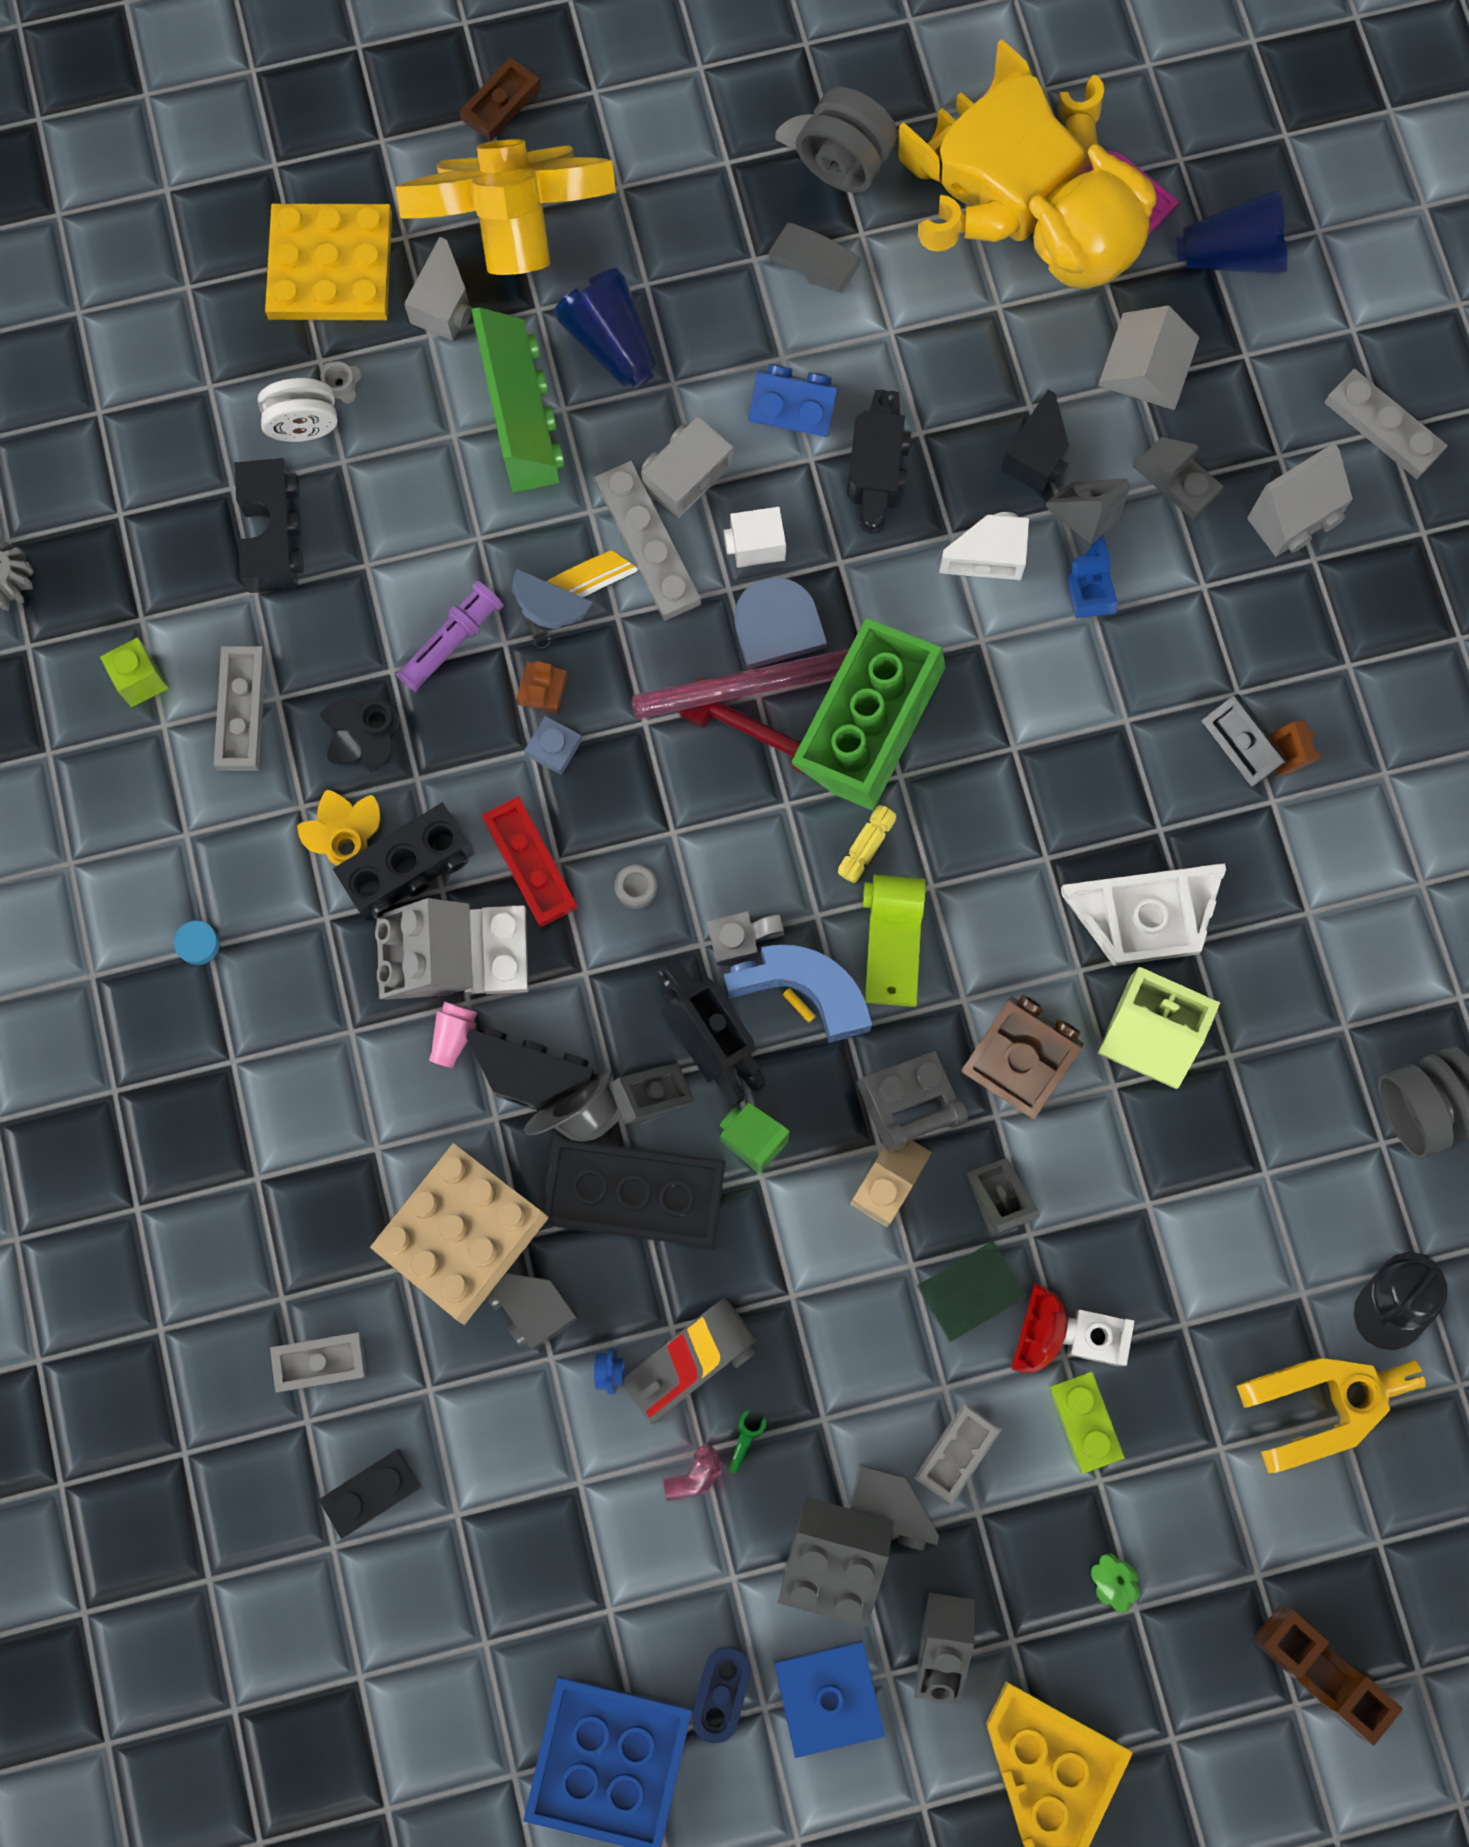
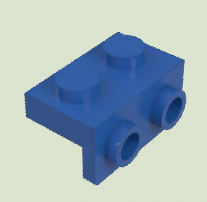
[748,364,840,437]

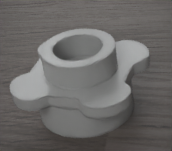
[320,362,361,404]

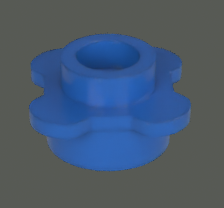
[594,1349,625,1394]

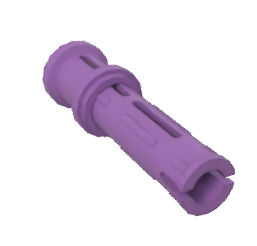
[396,581,504,692]

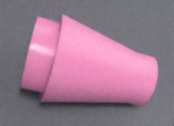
[429,1001,478,1068]

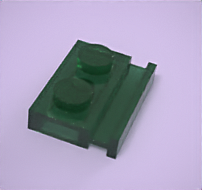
[916,1241,1026,1342]

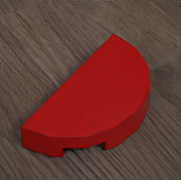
[1011,1283,1067,1373]

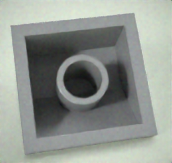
[1247,443,1353,557]

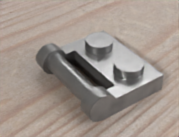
[857,1051,968,1152]

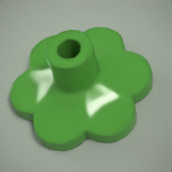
[1091,1553,1140,1613]

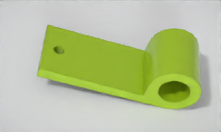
[863,874,926,1007]

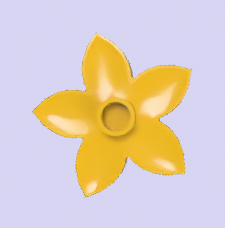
[395,139,616,275]

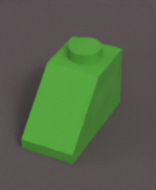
[719,1103,790,1175]

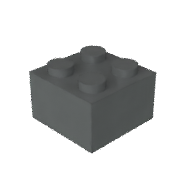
[778,1497,894,1628]

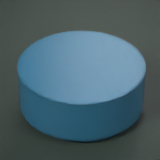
[174,921,220,965]

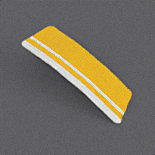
[546,550,638,597]

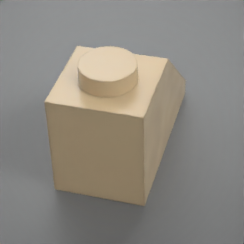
[850,1140,932,1227]

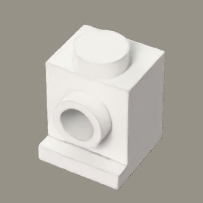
[1062,1310,1134,1366]

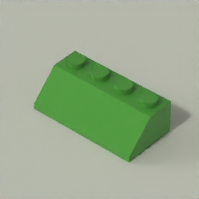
[471,307,565,493]
[792,618,946,811]

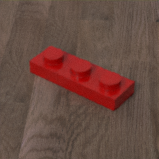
[481,796,578,928]

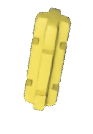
[838,805,897,883]

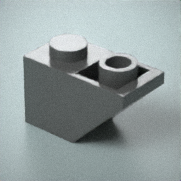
[486,1273,579,1350]
[848,1465,939,1551]
[914,1593,975,1704]

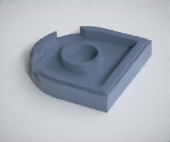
[734,578,827,670]

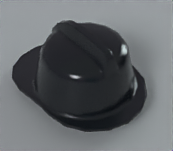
[1354,1252,1447,1350]

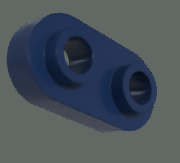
[692,1646,751,1743]

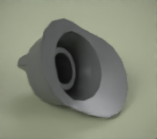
[524,1069,622,1142]

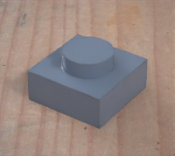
[524,716,582,775]

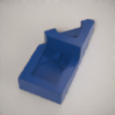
[1068,535,1118,618]

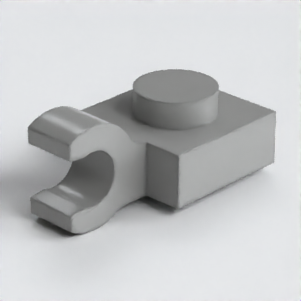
[706,911,784,965]

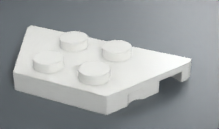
[1061,863,1226,966]

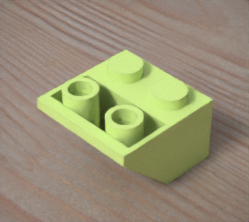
[1097,967,1220,1089]

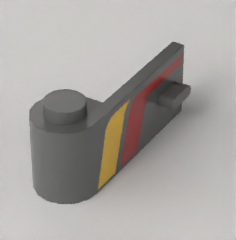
[623,1297,758,1424]

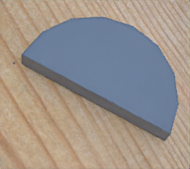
[511,569,593,629]

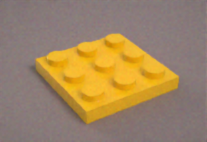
[265,204,392,320]

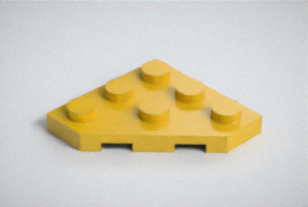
[986,1681,1133,1847]

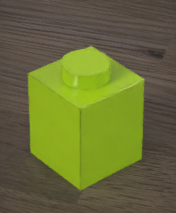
[100,637,169,707]

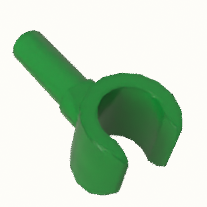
[727,1410,766,1474]

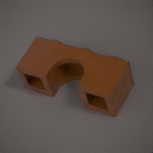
[1251,1605,1403,1746]

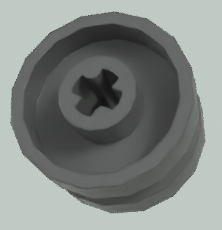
[796,87,899,193]

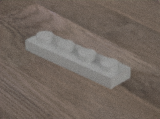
[595,461,701,621]

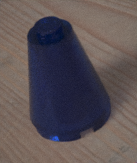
[1175,191,1287,274]
[554,268,656,389]

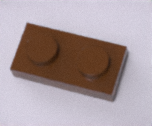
[459,57,541,142]

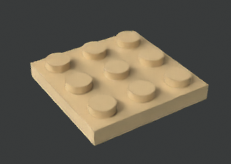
[370,1143,549,1325]

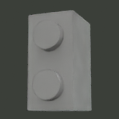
[641,416,734,519]

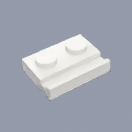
[465,906,529,995]

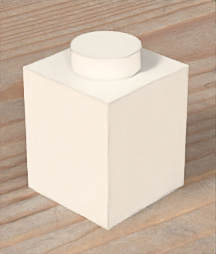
[724,507,786,568]

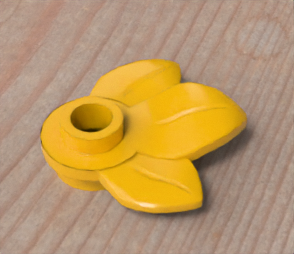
[297,790,381,866]

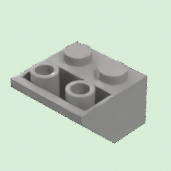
[375,898,473,1000]

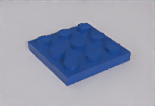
[523,1675,692,1847]

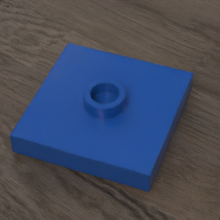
[774,1640,885,1758]

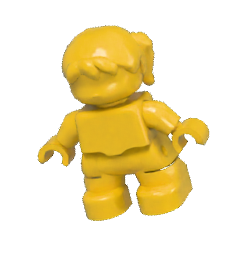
[899,39,1157,289]

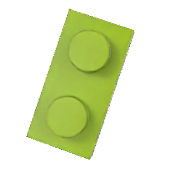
[1048,1372,1125,1474]

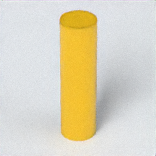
[782,988,816,1023]

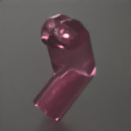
[663,1445,721,1501]

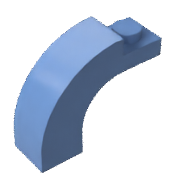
[724,945,872,1043]

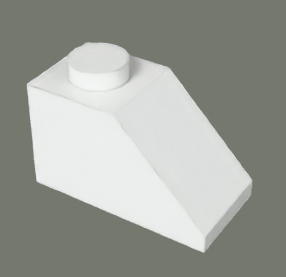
[939,512,1029,580]

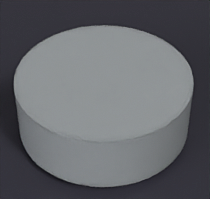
[615,864,658,909]

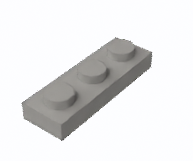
[1324,369,1448,479]
[214,646,266,771]

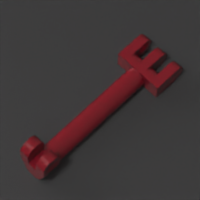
[678,677,805,774]

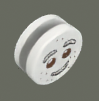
[257,378,338,442]

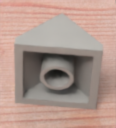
[1098,305,1199,410]

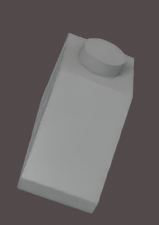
[404,237,472,341]

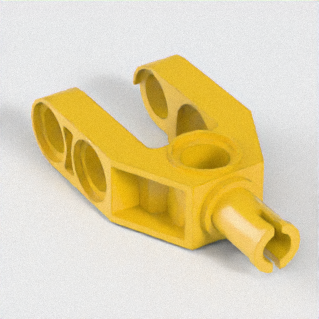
[1236,1358,1426,1474]

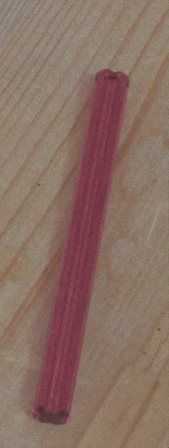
[631,649,849,719]

